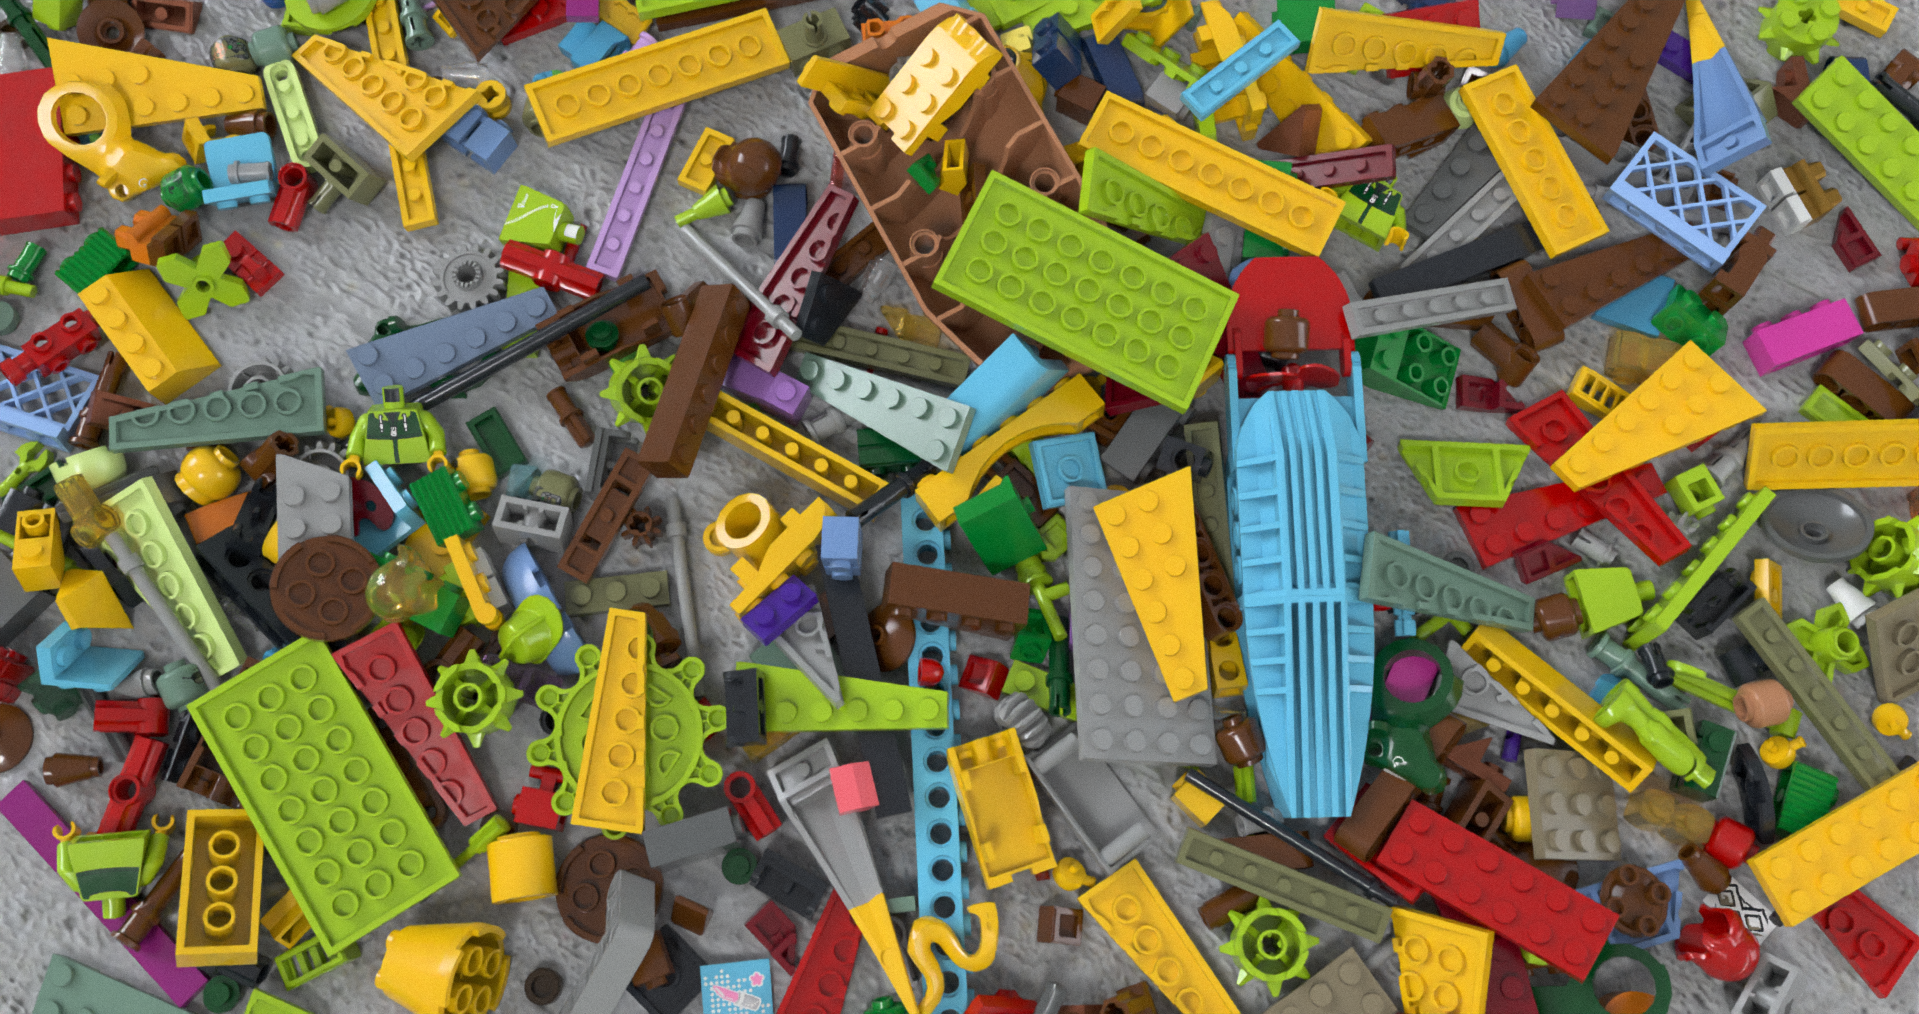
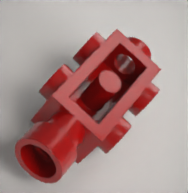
[0,308,102,387]

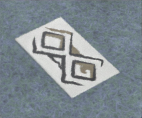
[1703,876,1776,945]

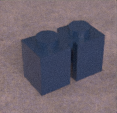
[1032,12,1082,90]

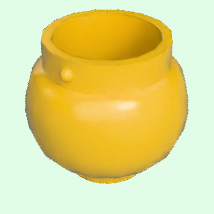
[174,445,241,506]

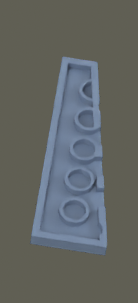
[346,286,557,404]

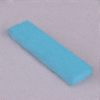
[1180,20,1300,122]

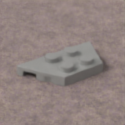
[276,454,354,560]

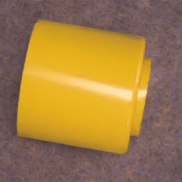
[716,493,787,571]
[486,831,558,905]

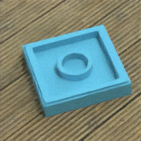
[1028,432,1107,510]

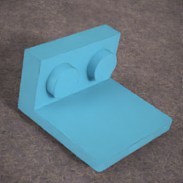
[36,620,145,692]

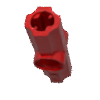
[499,239,604,299]
[96,734,169,834]

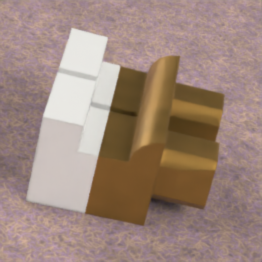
[1756,159,1842,236]

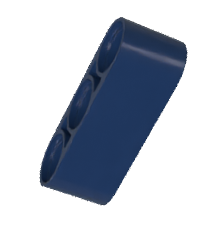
[1081,34,1145,107]
[773,183,808,265]

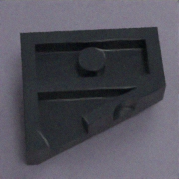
[795,271,863,346]

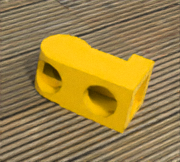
[1207,631,1248,699]

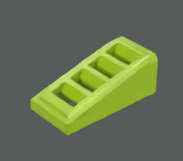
[274,936,361,992]

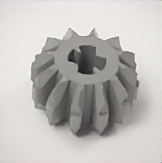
[993,692,1052,753]

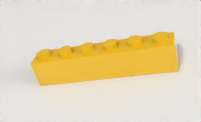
[706,391,889,523]
[1461,625,1657,793]

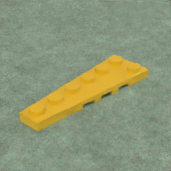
[1305,7,1506,74]
[570,607,647,834]
[1077,858,1241,1014]

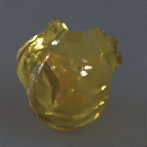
[365,544,445,623]

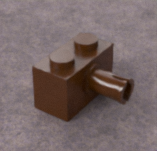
[1443,779,1519,856]

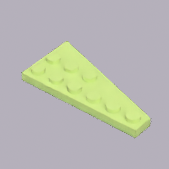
[73,476,247,678]

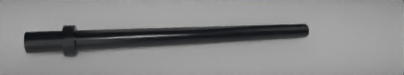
[1183,768,1398,908]

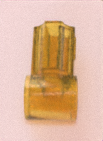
[53,474,121,548]

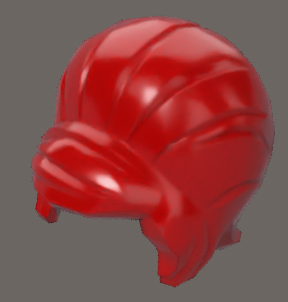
[1674,904,1760,981]

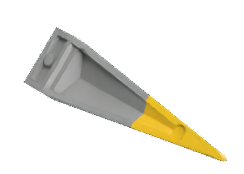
[767,738,919,1014]

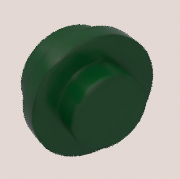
[585,320,619,352]
[721,848,758,885]
[203,976,242,1013]

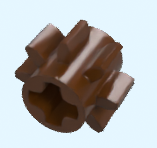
[621,506,663,549]

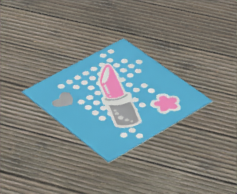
[700,958,773,1014]

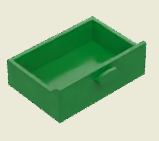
[1272,0,1335,55]
[953,475,1047,576]

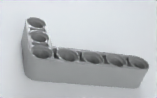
[1549,122,1702,207]
[559,869,655,1014]

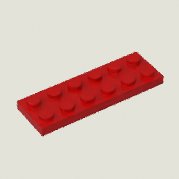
[1376,799,1620,984]

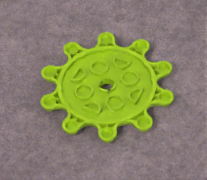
[526,635,726,840]

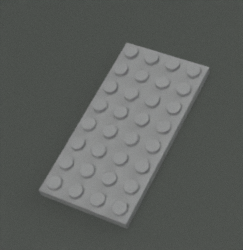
[1064,486,1217,767]

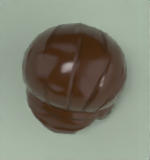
[712,137,782,200]

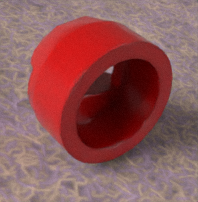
[917,658,944,687]

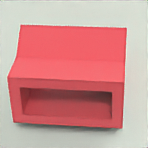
[829,761,879,816]

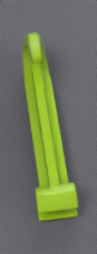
[1667,660,1803,739]

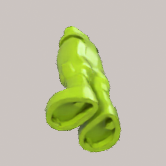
[1593,678,1716,789]

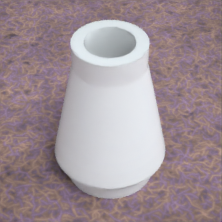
[1826,577,1878,629]

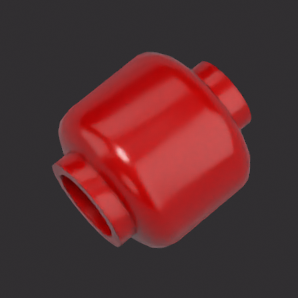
[1699,816,1760,870]

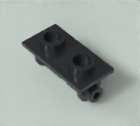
[160,711,202,784]

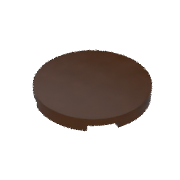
[269,535,384,642]
[556,835,664,943]

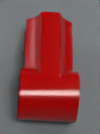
[268,162,319,233]
[93,698,171,737]
[724,771,783,842]

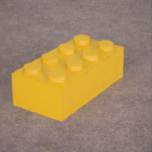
[175,809,264,967]

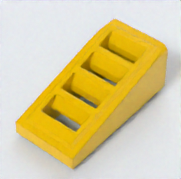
[1566,365,1630,419]

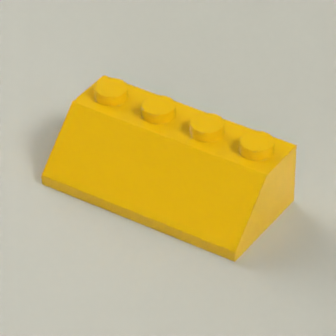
[77,269,222,405]

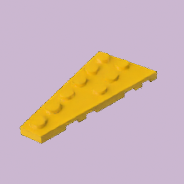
[292,34,483,163]
[47,38,267,136]
[1550,340,1767,492]
[1093,466,1208,703]
[1386,904,1495,1014]

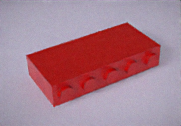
[0,67,83,236]

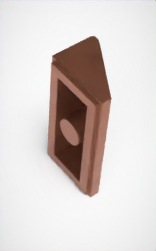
[132,0,202,34]

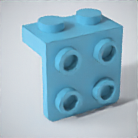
[202,132,280,211]
[354,460,426,556]

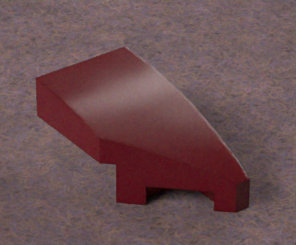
[1456,374,1525,413]
[744,898,797,976]

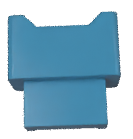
[558,20,632,69]

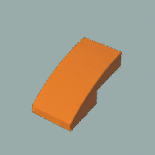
[184,491,251,545]

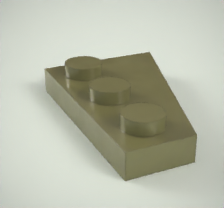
[1857,338,1919,407]

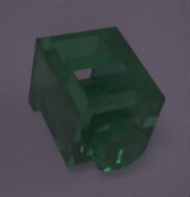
[17,669,83,721]

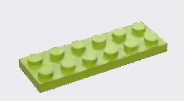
[1792,55,1919,231]

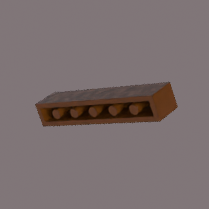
[636,284,751,478]

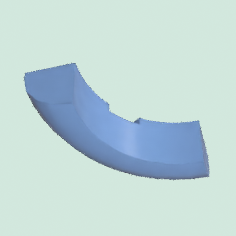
[502,542,586,676]

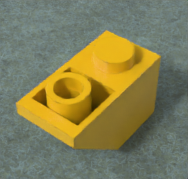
[12,508,65,592]

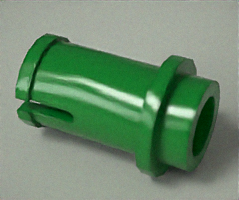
[7,241,47,284]

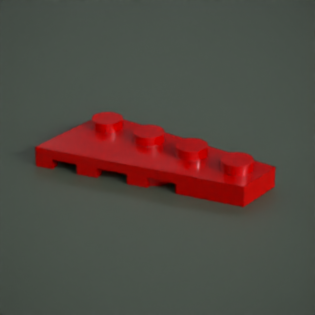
[1811,889,1919,999]

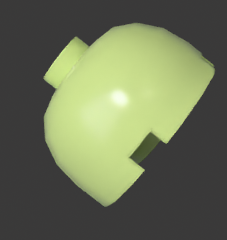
[49,445,128,497]

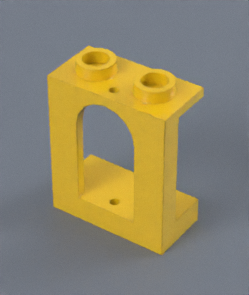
[1090,0,1194,48]

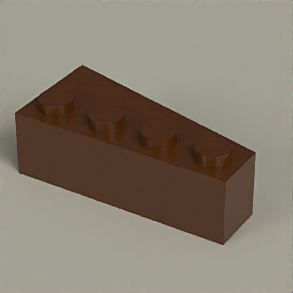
[881,562,1030,641]

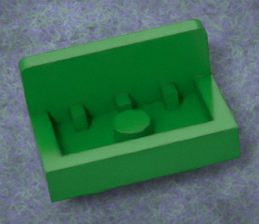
[1651,284,1729,356]

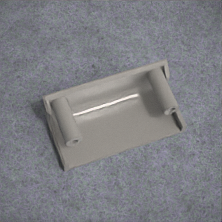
[1024,722,1162,877]

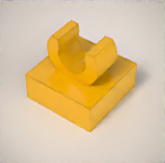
[182,117,223,164]

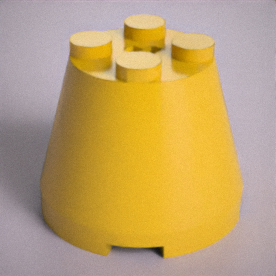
[375,922,511,1014]

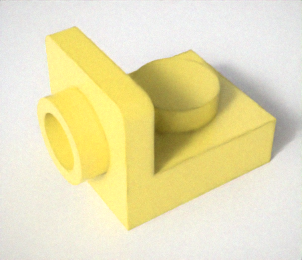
[1000,25,1033,53]

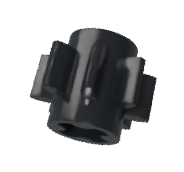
[851,0,890,32]

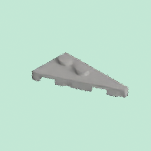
[772,583,844,710]
[1431,640,1555,745]

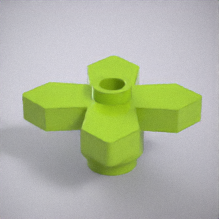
[156,241,250,320]
[1785,602,1870,683]

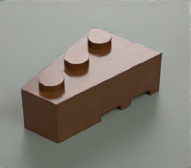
[1360,94,1460,160]

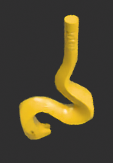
[907,902,999,1014]

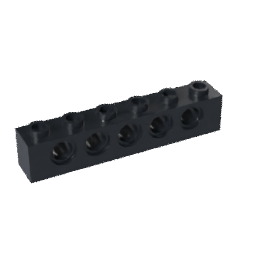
[196,525,357,690]

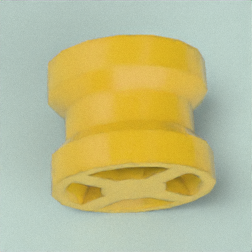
[476,80,512,121]

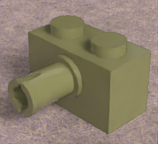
[777,7,851,77]
[302,132,387,214]

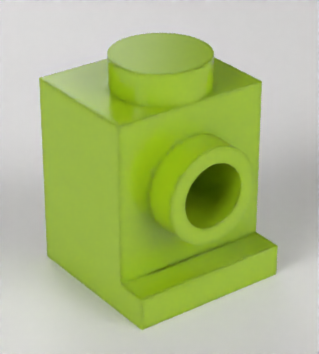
[1663,463,1725,521]

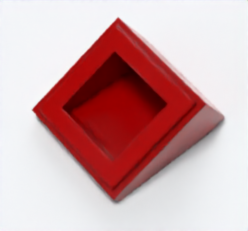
[958,654,1009,700]

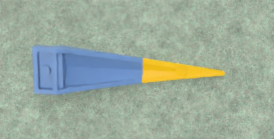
[1686,0,1772,176]

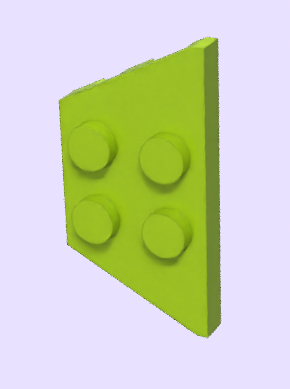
[1397,439,1530,508]

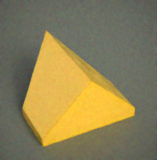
[55,569,134,630]

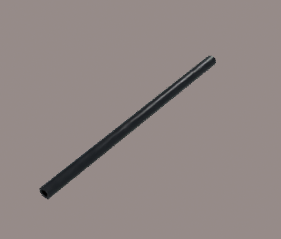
[328,273,652,450]

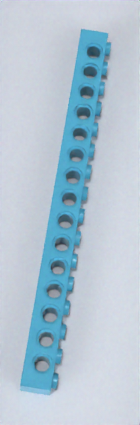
[901,494,975,1014]

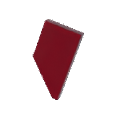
[1831,206,1882,273]
[1512,539,1582,585]

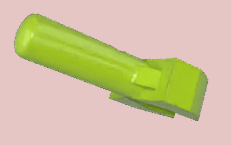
[0,441,54,497]

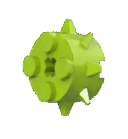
[1757,0,1841,65]
[599,344,676,434]
[1847,515,1919,599]
[426,649,524,748]
[1219,896,1319,997]

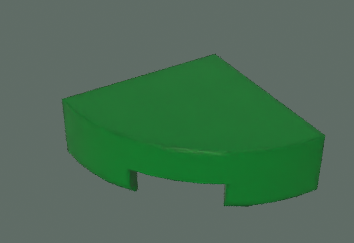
[907,153,940,195]

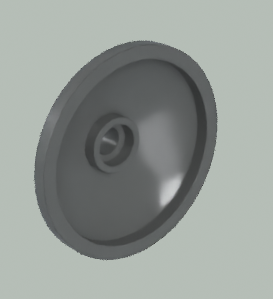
[1761,488,1875,563]

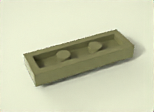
[564,570,671,618]

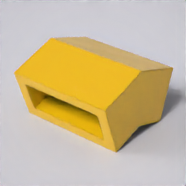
[939,138,969,196]
[260,890,311,949]

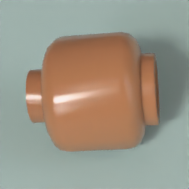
[1733,679,1793,728]

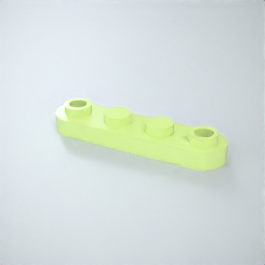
[263,59,320,173]

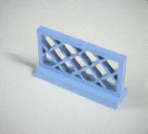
[1602,131,1767,274]
[0,344,99,453]

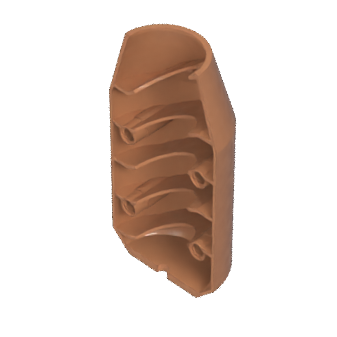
[808,3,1108,396]

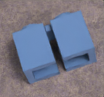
[441,104,518,174]
[821,516,863,581]

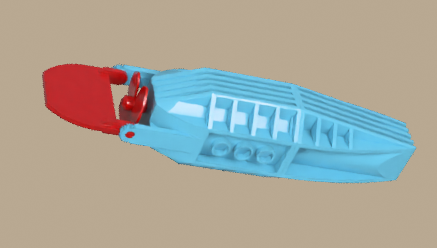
[1223,256,1416,818]

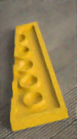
[1233,12,1373,154]

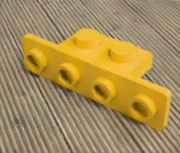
[797,55,890,120]

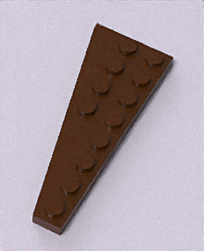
[1530,0,1685,165]

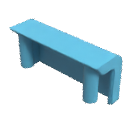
[947,333,1069,456]

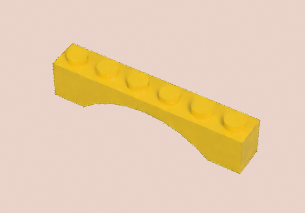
[915,373,1105,532]

